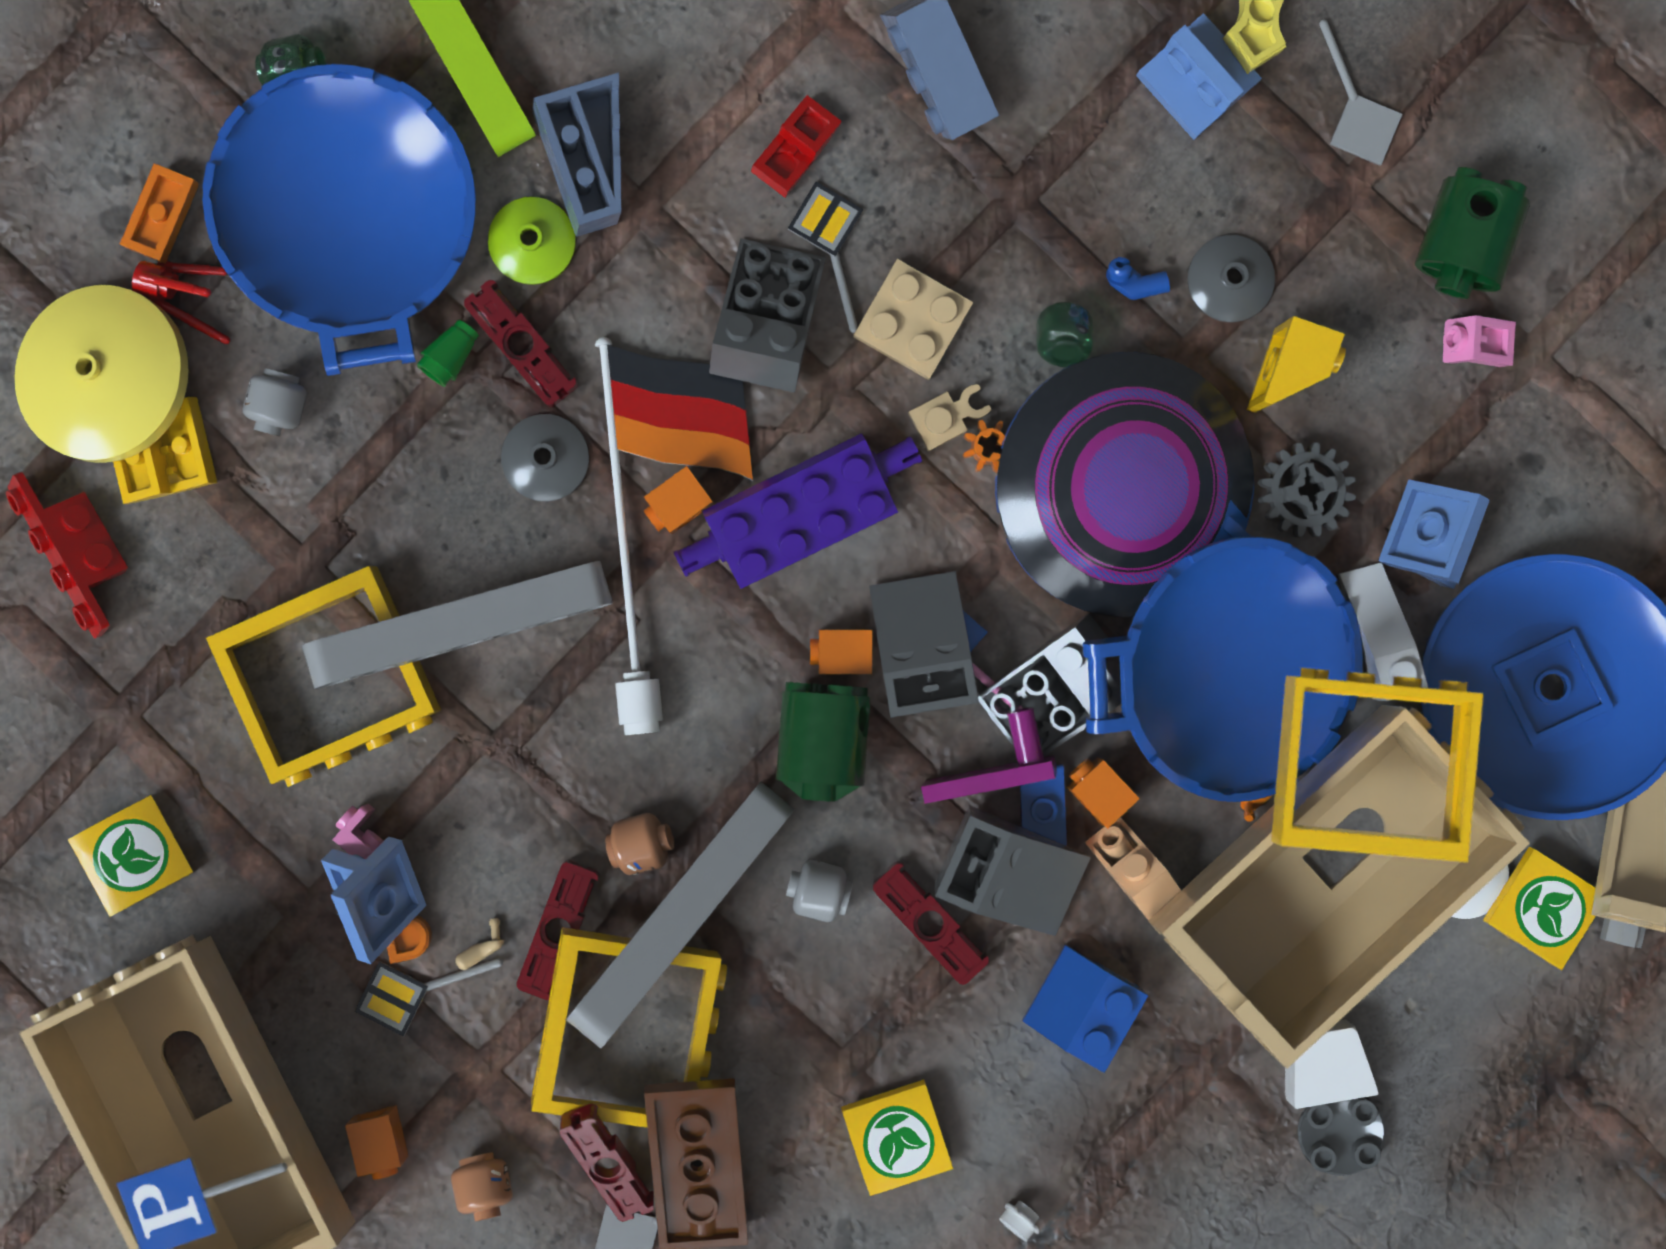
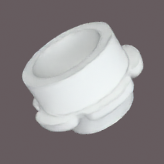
[999,1201,1040,1242]

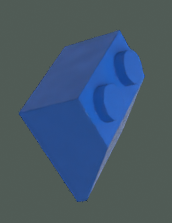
[1022,945,1148,1073]

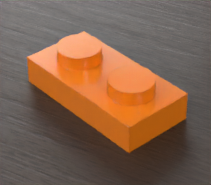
[120,163,200,264]

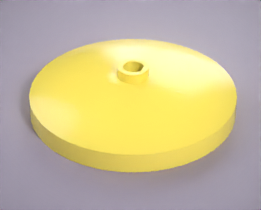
[15,285,189,463]

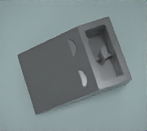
[709,238,826,393]
[869,571,979,717]
[978,613,1121,756]
[935,805,1091,936]

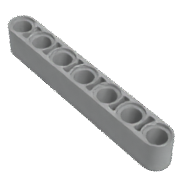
[302,561,613,689]
[566,782,795,1049]

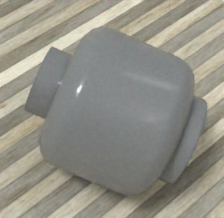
[242,368,307,436]
[786,860,853,923]

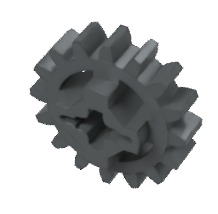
[1257,442,1356,538]

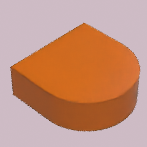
[387,915,432,964]

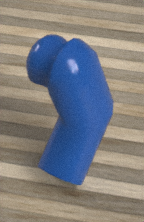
[1106,257,1170,300]

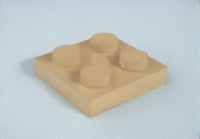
[853,259,973,380]

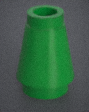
[417,319,479,387]

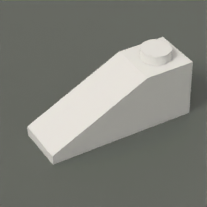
[1338,562,1428,701]

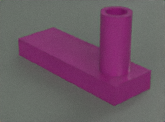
[921,707,1058,804]

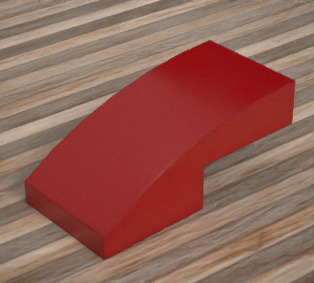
[751,95,842,198]

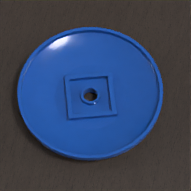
[1420,554,1666,820]

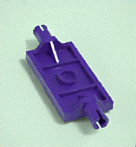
[673,433,922,589]

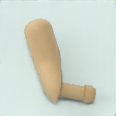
[455,918,505,970]

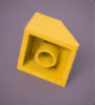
[1246,316,1346,413]

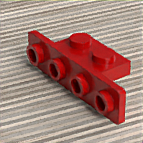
[6,472,128,639]

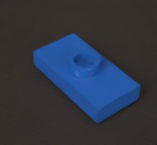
[1020,764,1067,846]

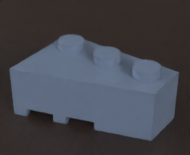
[880,0,999,140]
[532,72,621,237]

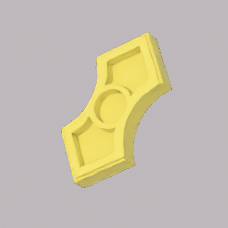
[1222,0,1286,74]

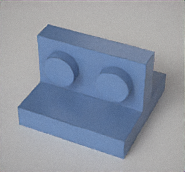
[1136,13,1262,140]
[1378,479,1490,589]
[321,836,426,964]

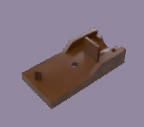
[644,1078,748,1249]

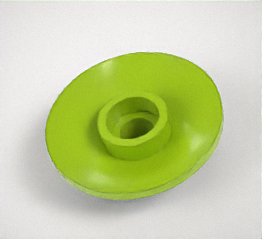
[488,197,576,285]

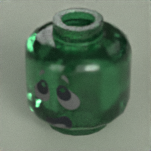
[255,34,326,86]
[1036,302,1093,367]

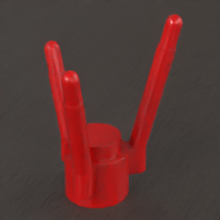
[132,260,230,344]

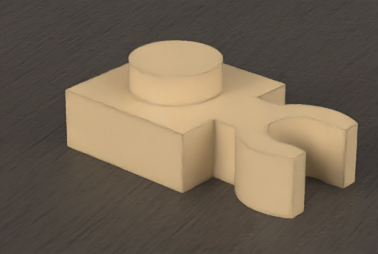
[908,385,991,452]

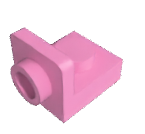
[1443,315,1516,367]
[333,804,383,859]

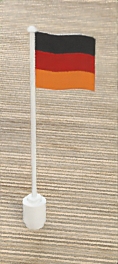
[595,337,753,735]

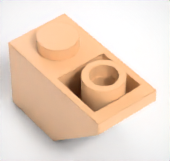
[1085,817,1181,921]

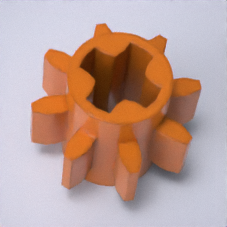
[962,420,1005,473]

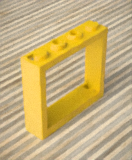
[206,566,441,787]
[1271,668,1483,862]
[531,927,727,1128]

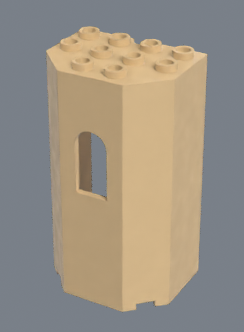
[1148,705,1530,1069]
[20,935,356,1249]

